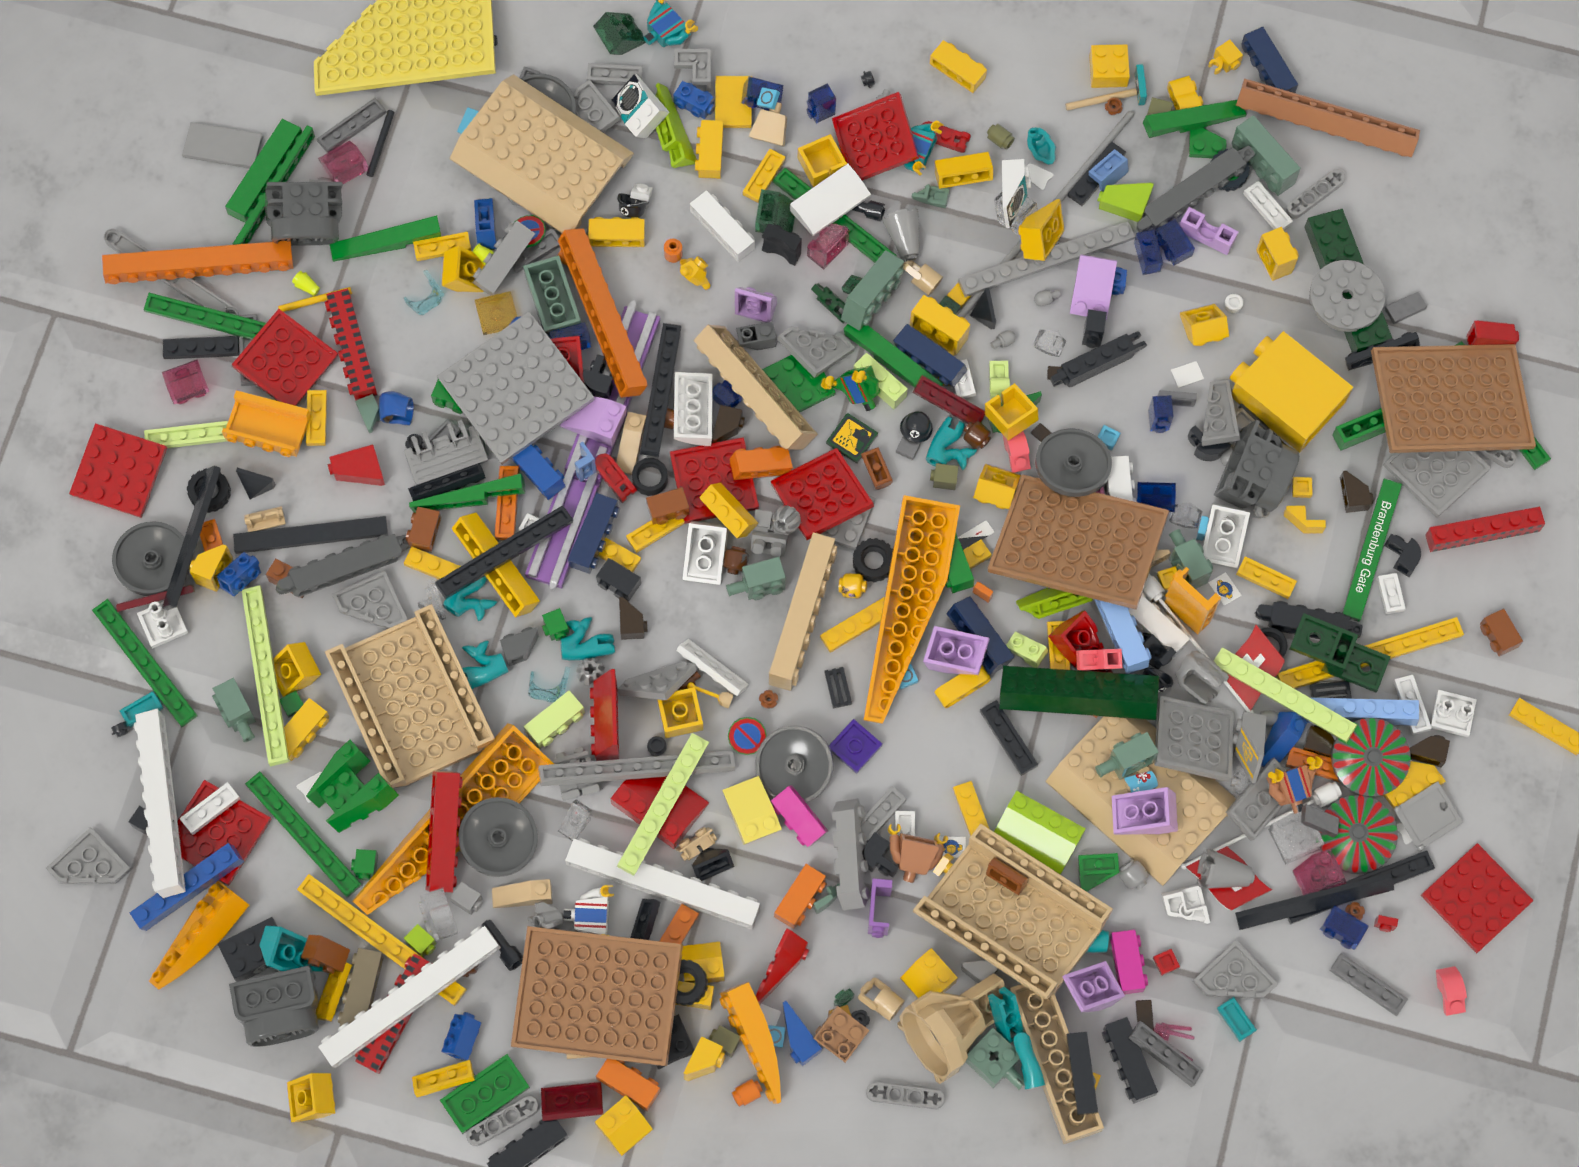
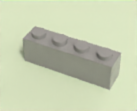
[472,221,535,296]

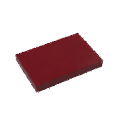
[541,1082,604,1121]

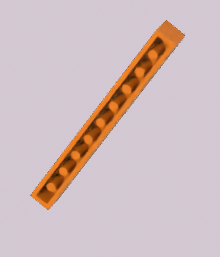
[558,228,648,398]
[102,240,293,284]

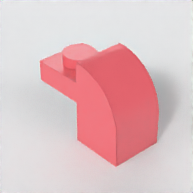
[1002,431,1031,473]
[1076,649,1122,670]
[1436,966,1467,1016]

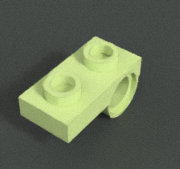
[989,361,1010,398]
[1006,631,1048,668]

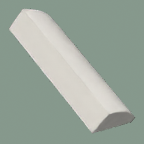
[790,164,871,236]
[674,372,712,446]

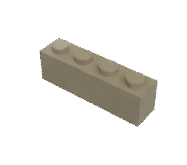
[338,948,384,1026]

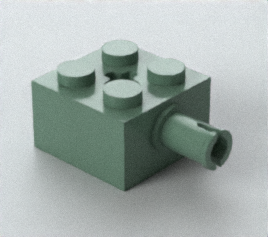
[1169,529,1213,589]
[726,557,786,600]
[212,677,256,742]
[1095,732,1159,780]
[965,1028,1024,1090]

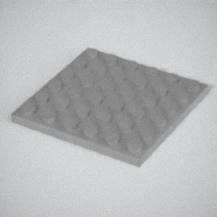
[437,312,595,465]

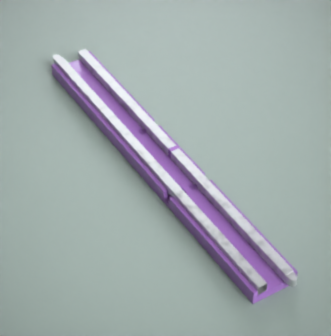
[525,300,660,591]

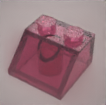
[318,141,368,184]
[807,223,849,270]
[162,359,209,404]
[1293,849,1347,895]

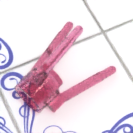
[1154,1022,1195,1062]

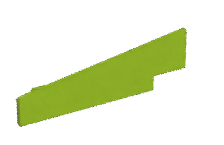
[655,83,697,168]
[1016,587,1093,619]

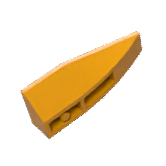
[149,881,249,990]
[719,982,781,1104]

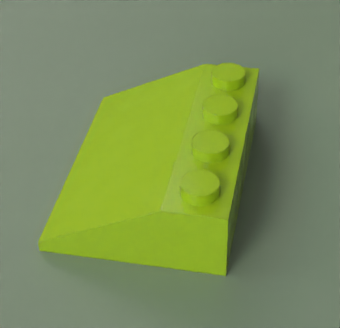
[994,790,1086,875]

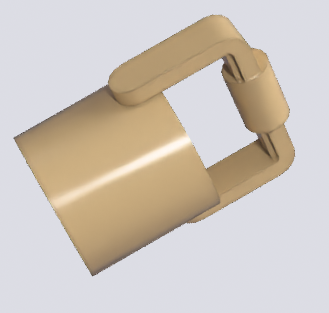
[903,260,943,296]
[858,978,905,1022]

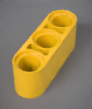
[934,666,991,709]

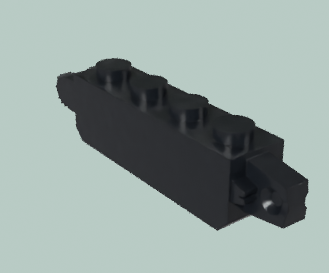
[1050,331,1147,387]
[1254,601,1363,639]

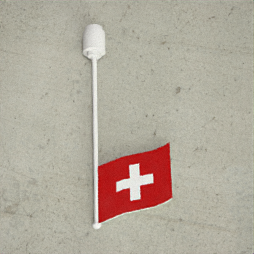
[1143,574,1285,713]
[1181,782,1342,911]

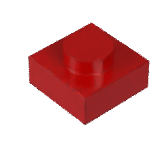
[1374,915,1398,932]
[1153,949,1180,976]

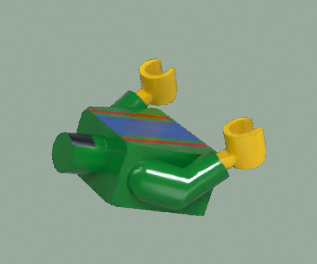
[821,366,880,411]

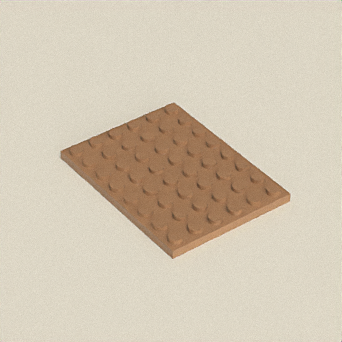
[1371,344,1536,453]
[988,475,1169,610]
[511,926,683,1066]

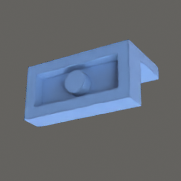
[1088,149,1129,192]
[575,442,597,482]

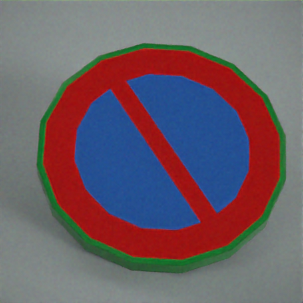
[514,215,546,248]
[728,717,767,755]

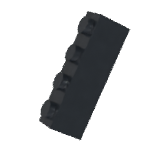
[1102,1017,1158,1104]
[486,1120,569,1167]

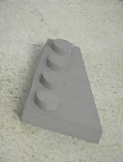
[1202,379,1240,446]

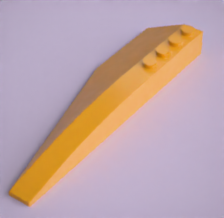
[864,495,960,724]
[352,723,554,915]

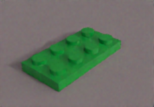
[440,1054,530,1135]

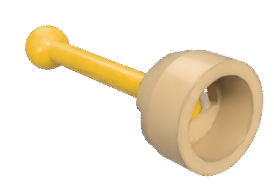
[687,682,734,708]

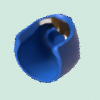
[379,391,414,425]

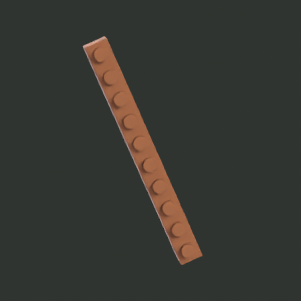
[1236,78,1420,158]

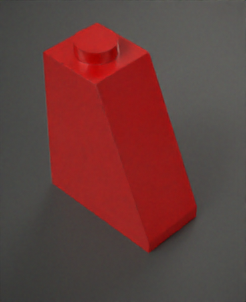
[1466,320,1519,345]
[327,444,385,486]

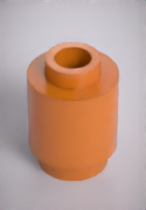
[664,238,683,263]
[731,1079,763,1107]

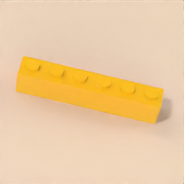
[451,512,540,618]

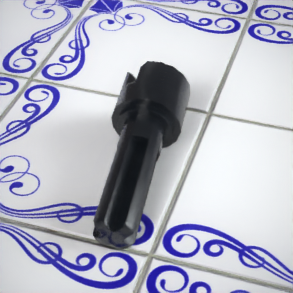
[852,200,885,222]
[481,920,523,971]

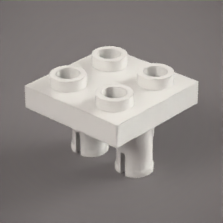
[137,602,188,649]
[1431,690,1477,737]

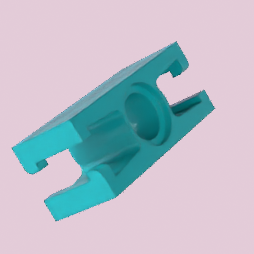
[988,987,1024,1043]

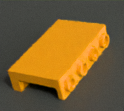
[222,390,311,457]
[1165,567,1221,635]

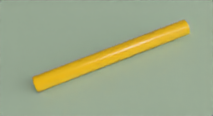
[278,287,352,312]

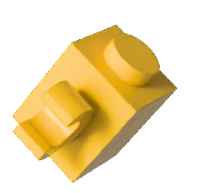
[1208,39,1243,75]

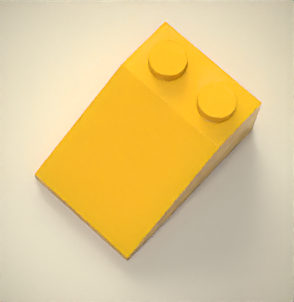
[1018,199,1065,261]

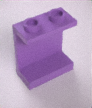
[868,878,893,938]

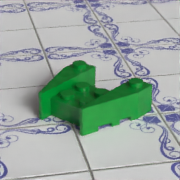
[306,739,399,833]

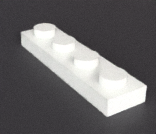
[676,639,749,696]

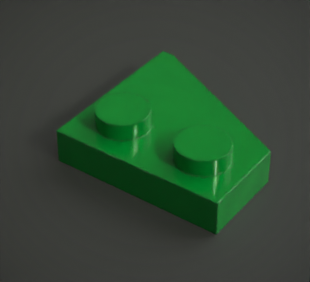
[1189,128,1226,159]
[1078,853,1119,892]

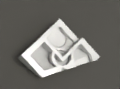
[1161,884,1210,924]

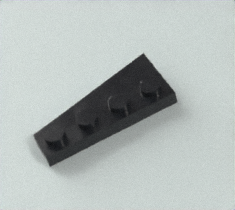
[1345,332,1420,371]

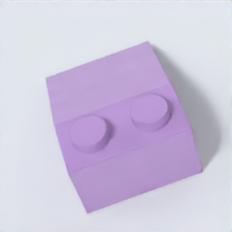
[1070,254,1117,320]
[735,287,777,323]
[560,396,627,447]
[923,626,990,675]
[1112,787,1178,835]
[1062,961,1125,1012]

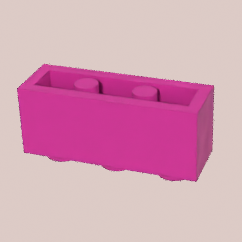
[771,785,829,847]
[1110,930,1148,995]

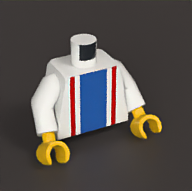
[563,885,614,936]

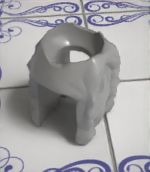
[1175,651,1229,704]

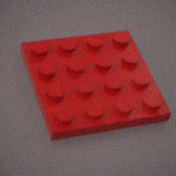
[832,92,919,181]
[232,309,338,406]
[69,423,168,518]
[670,437,759,524]
[770,448,874,540]
[177,780,272,886]
[1420,843,1534,953]

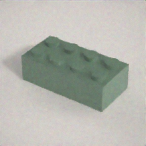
[1231,115,1301,196]
[841,250,904,331]
[523,255,582,339]

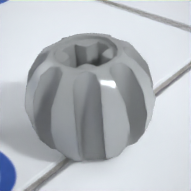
[772,505,801,534]
[576,658,605,686]

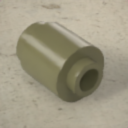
[987,124,1015,150]

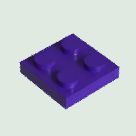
[829,719,883,774]

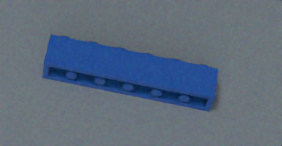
[129,843,245,931]

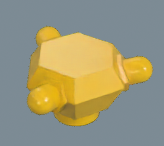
[680,256,711,290]

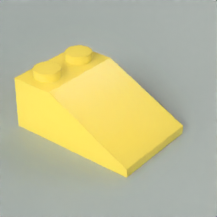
[722,776,782,845]

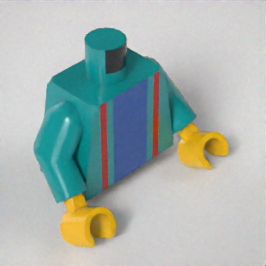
[643,0,698,47]
[904,120,944,176]

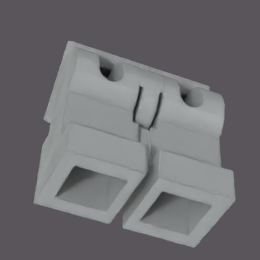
[750,509,789,557]
[554,747,600,801]

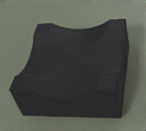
[762,223,802,266]
[656,1014,694,1070]

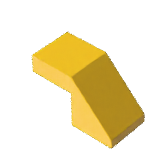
[1283,506,1326,534]

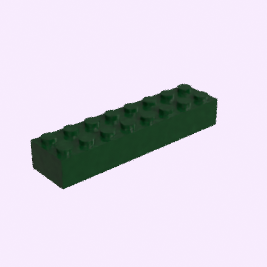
[1304,208,1393,353]
[1000,665,1159,720]

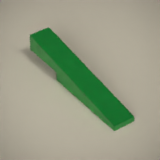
[1143,100,1247,138]
[330,215,441,262]
[843,324,943,387]
[409,473,525,512]

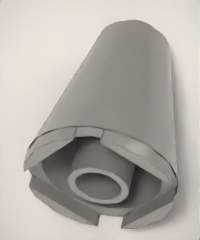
[882,208,919,261]
[1197,849,1255,889]

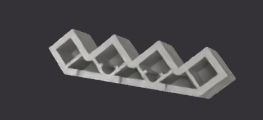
[832,798,870,911]

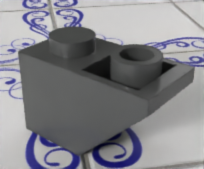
[736,321,776,350]
[500,627,539,666]

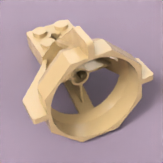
[897,973,1005,1084]

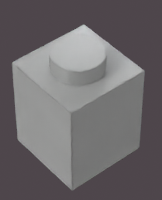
[450,882,483,915]

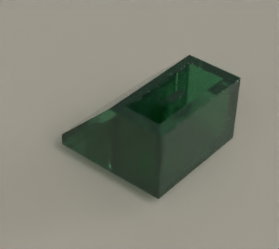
[593,12,646,55]
[755,189,795,233]

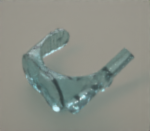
[403,269,444,315]
[528,667,570,702]

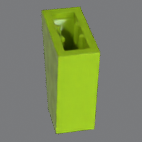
[1097,183,1154,222]

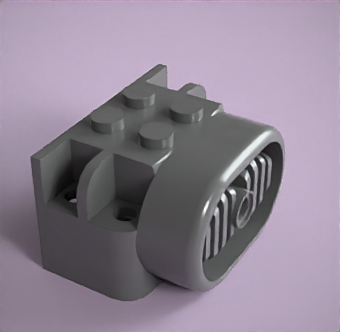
[265,182,343,246]
[1214,420,1300,512]
[229,966,319,1047]

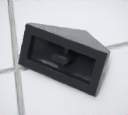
[970,288,996,330]
[236,467,276,499]
[692,848,735,881]

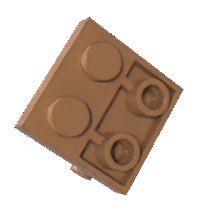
[813,1006,870,1063]

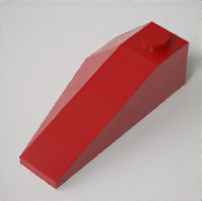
[1048,610,1113,673]
[755,928,810,1005]

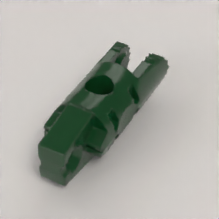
[811,283,845,324]

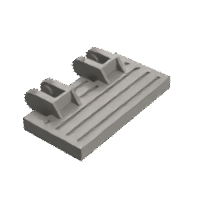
[404,419,488,485]

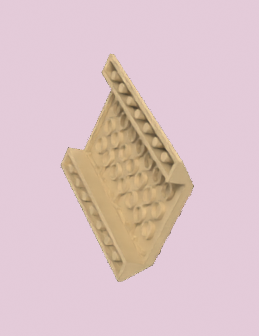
[450,74,634,233]
[325,604,495,788]
[1045,716,1236,886]
[913,824,1113,999]

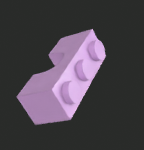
[1178,207,1239,255]

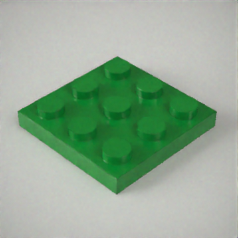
[762,355,836,413]

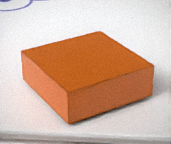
[973,581,993,603]

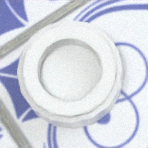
[1224,294,1243,313]

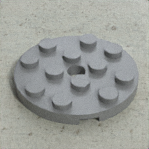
[1309,260,1385,332]

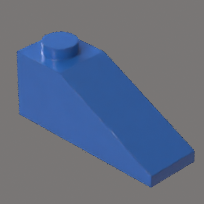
[474,198,496,250]
[1261,712,1307,767]
[783,1001,822,1066]

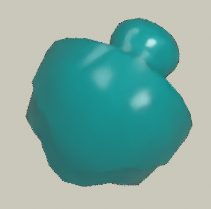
[1027,127,1056,165]

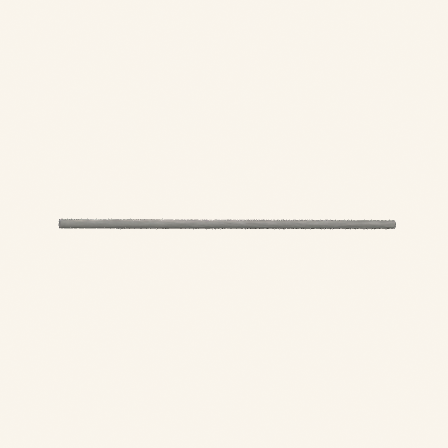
[957,111,1134,318]

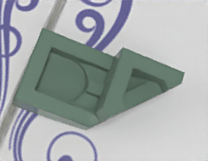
[912,184,950,208]
[355,394,380,434]
[813,883,840,914]

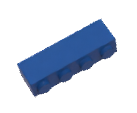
[511,444,566,500]

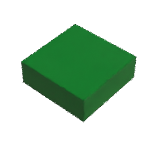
[280,690,303,717]

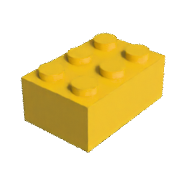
[910,295,970,356]

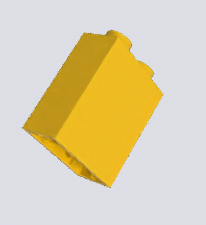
[1229,331,1353,453]

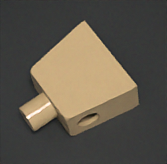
[749,102,787,147]

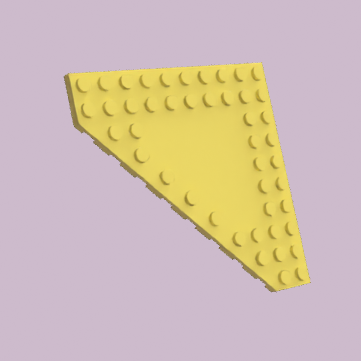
[314,0,496,96]

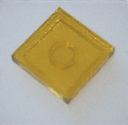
[475,291,517,336]

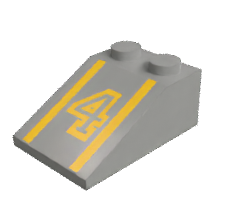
[1233,711,1267,784]

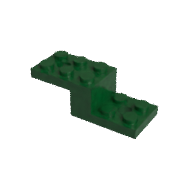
[1289,613,1391,693]

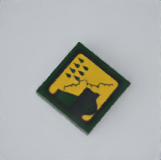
[826,413,878,464]

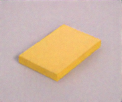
[715,76,752,128]

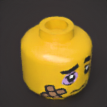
[838,573,867,599]

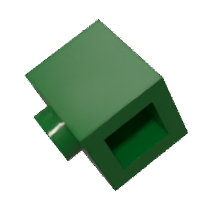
[542,608,569,641]
[351,849,378,881]

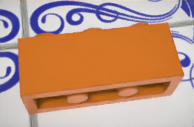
[729,446,793,480]
[774,864,827,929]
[596,1059,660,1112]

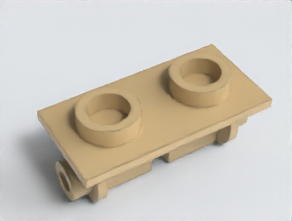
[244,506,286,532]
[676,827,717,861]

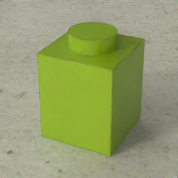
[404,924,437,957]

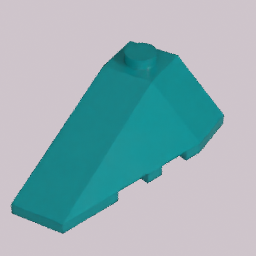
[260,926,324,972]

